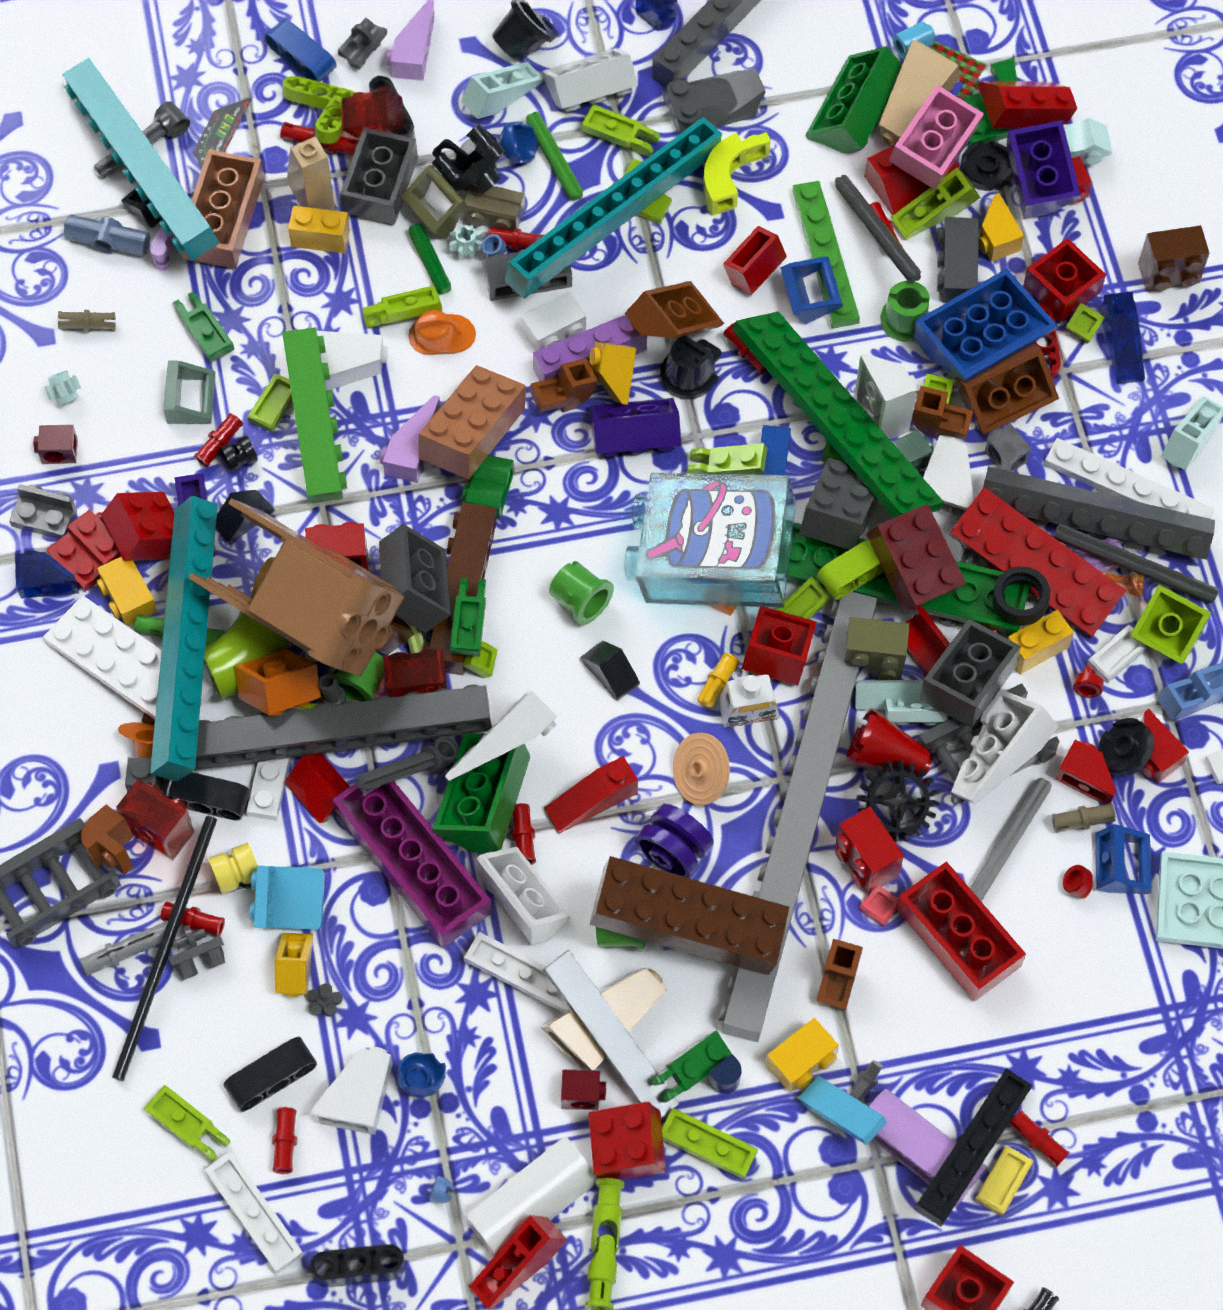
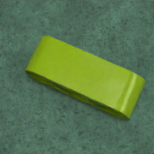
[817,539,884,600]

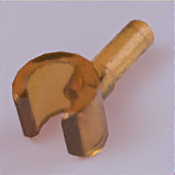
[1105,572,1144,596]

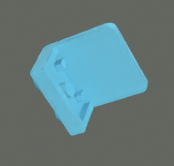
[250,865,325,930]

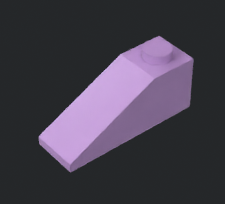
[387,0,435,81]
[380,395,441,483]

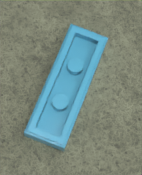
[798,1075,887,1146]

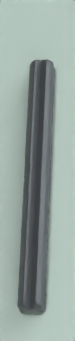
[834,174,921,283]
[1053,524,1218,603]

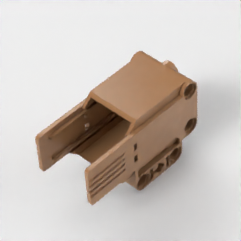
[188,498,405,676]

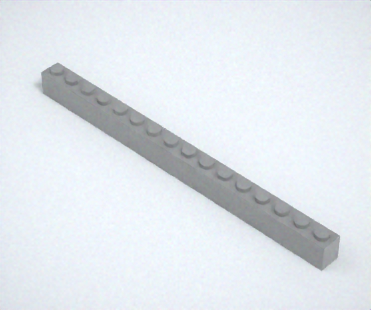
[718,592,877,1043]

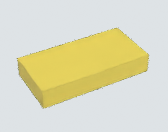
[974,1145,1034,1217]

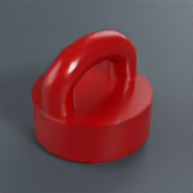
[1073,665,1104,698]
[1062,864,1093,899]

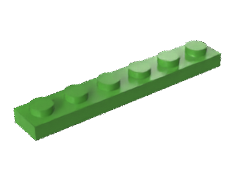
[792,180,860,329]

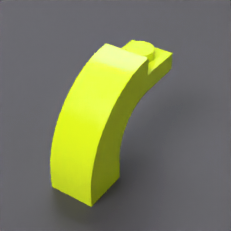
[703,132,771,216]

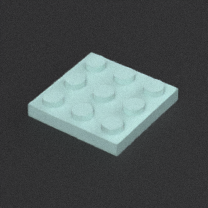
[1156,851,1223,949]

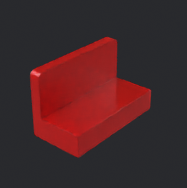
[905,606,950,677]
[285,753,350,823]

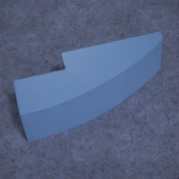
[1157,662,1223,721]

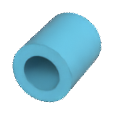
[892,21,936,60]

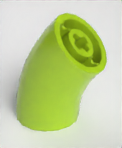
[204,611,288,701]

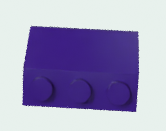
[1006,120,1081,219]
[589,398,682,457]

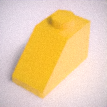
[978,193,1024,262]
[589,341,636,405]
[275,933,313,997]

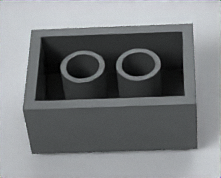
[340,127,418,224]
[799,458,877,550]
[379,524,451,633]
[920,619,1021,728]

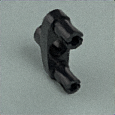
[431,123,505,194]

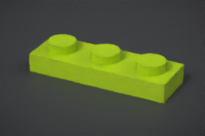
[662,1108,758,1180]

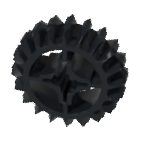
[856,759,939,842]

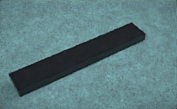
[914,1068,1033,1227]

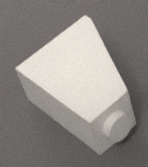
[317,331,389,390]
[923,435,974,520]
[311,1047,393,1135]

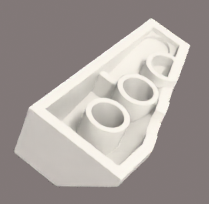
[445,689,558,781]
[951,689,1059,804]

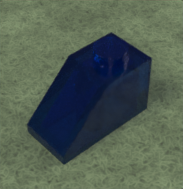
[635,0,677,31]
[15,551,79,599]

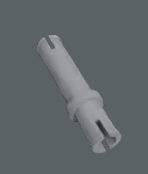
[79,921,167,977]

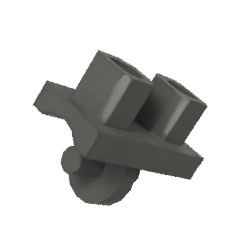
[338,17,388,69]
[168,925,225,980]

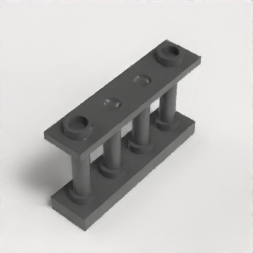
[918,683,1060,805]
[0,817,121,949]

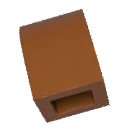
[529,358,598,413]
[912,386,973,440]
[81,804,134,875]
[816,938,863,1010]

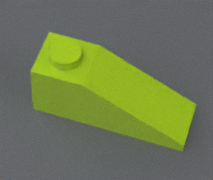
[891,167,981,240]

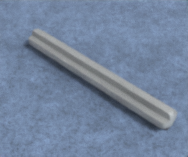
[970,778,1052,901]

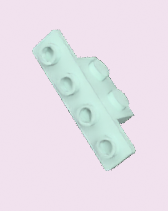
[855,680,948,725]

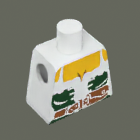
[718,674,780,729]

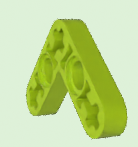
[282,76,358,144]

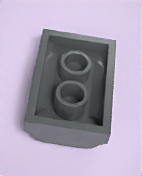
[662,68,766,134]

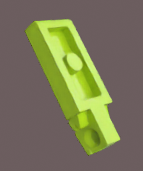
[362,286,442,327]

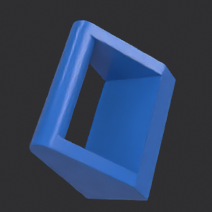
[780,257,843,325]
[1095,824,1152,894]

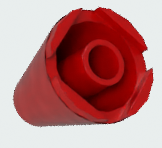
[846,708,933,776]

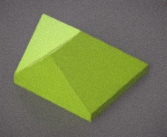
[1130,585,1212,665]

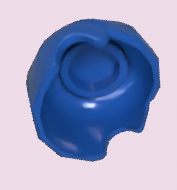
[499,121,537,163]
[397,1052,446,1098]

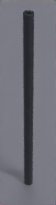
[112,816,217,1082]

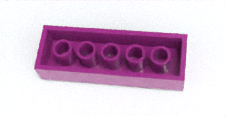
[332,765,492,948]

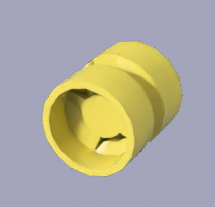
[207,842,258,895]

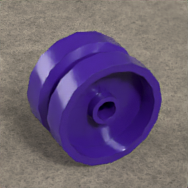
[635,803,714,878]

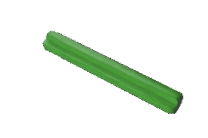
[526,112,583,201]

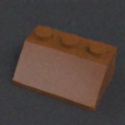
[624,281,724,338]
[954,343,1059,435]

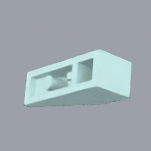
[461,62,545,119]
[1161,396,1223,471]

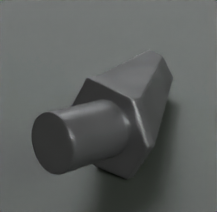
[850,1060,883,1101]

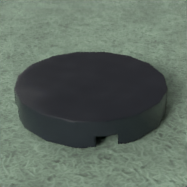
[960,141,1013,191]
[1098,718,1154,777]

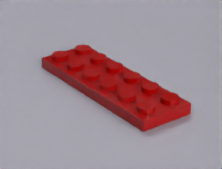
[948,487,1126,638]

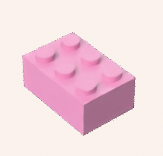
[889,85,984,190]

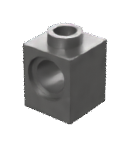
[984,424,1032,472]

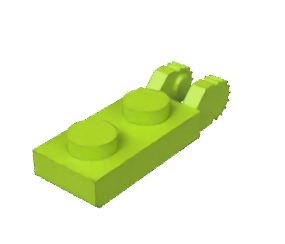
[581,105,661,157]
[687,443,768,478]
[144,1084,231,1162]

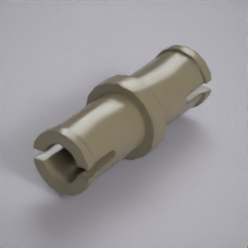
[58,309,116,332]
[1052,803,1116,833]

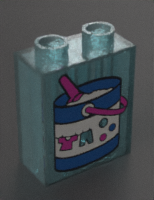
[625,473,797,608]

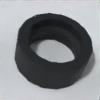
[993,566,1050,626]

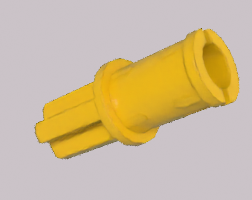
[697,653,740,708]

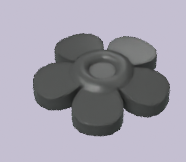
[307,984,343,1016]

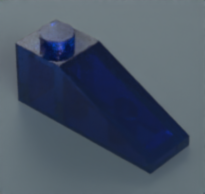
[1100,292,1145,384]

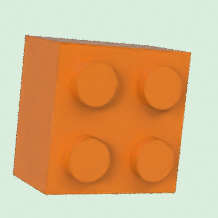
[234,648,321,716]

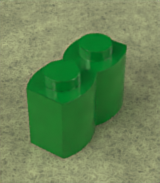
[462,455,514,519]

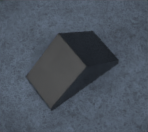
[216,490,275,545]
[580,641,640,701]

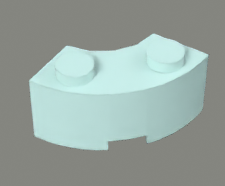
[1064,117,1113,165]

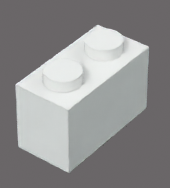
[521,291,587,351]

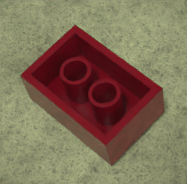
[866,504,966,614]

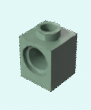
[892,429,933,471]

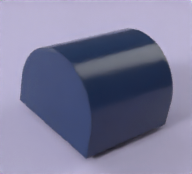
[708,1054,742,1094]

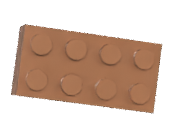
[181,149,265,269]
[418,365,526,480]

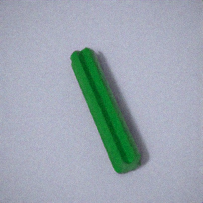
[409,223,451,295]

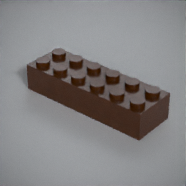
[589,856,790,975]

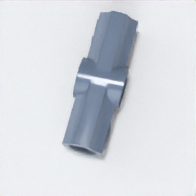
[63,214,151,256]

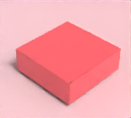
[859,886,898,927]

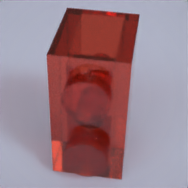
[342,87,403,138]

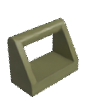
[401,165,466,239]

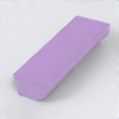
[869,1088,988,1207]

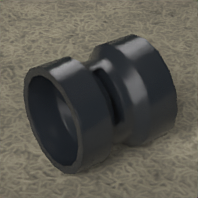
[220,436,258,473]

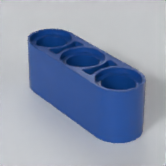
[264,18,337,82]
[754,425,791,504]

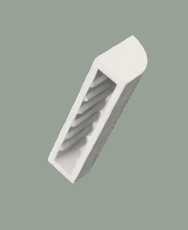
[465,1135,597,1256]

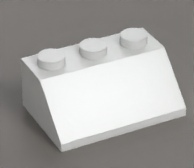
[541,48,638,111]
[854,353,918,439]
[477,847,570,944]

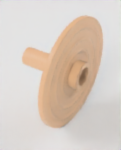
[673,733,730,805]

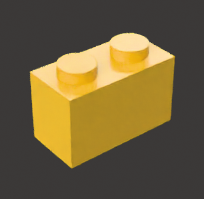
[288,205,350,254]
[96,557,158,626]
[1008,609,1074,674]
[765,1017,839,1093]

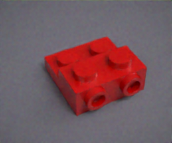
[46,509,122,592]

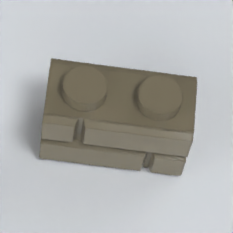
[463,184,525,231]

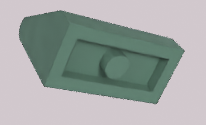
[163,360,216,424]

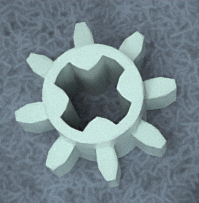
[450,224,483,259]
[44,370,82,405]

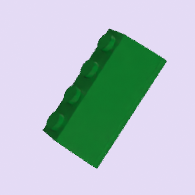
[805,46,903,153]
[432,733,531,853]

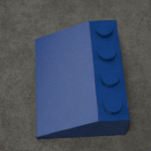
[914,268,1058,382]

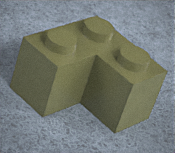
[844,617,909,680]

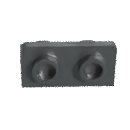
[9,484,77,539]

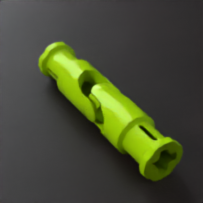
[585,1178,625,1310]

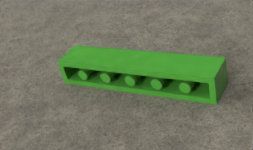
[282,327,347,504]

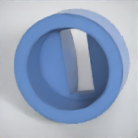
[482,234,506,257]
[428,1176,454,1204]

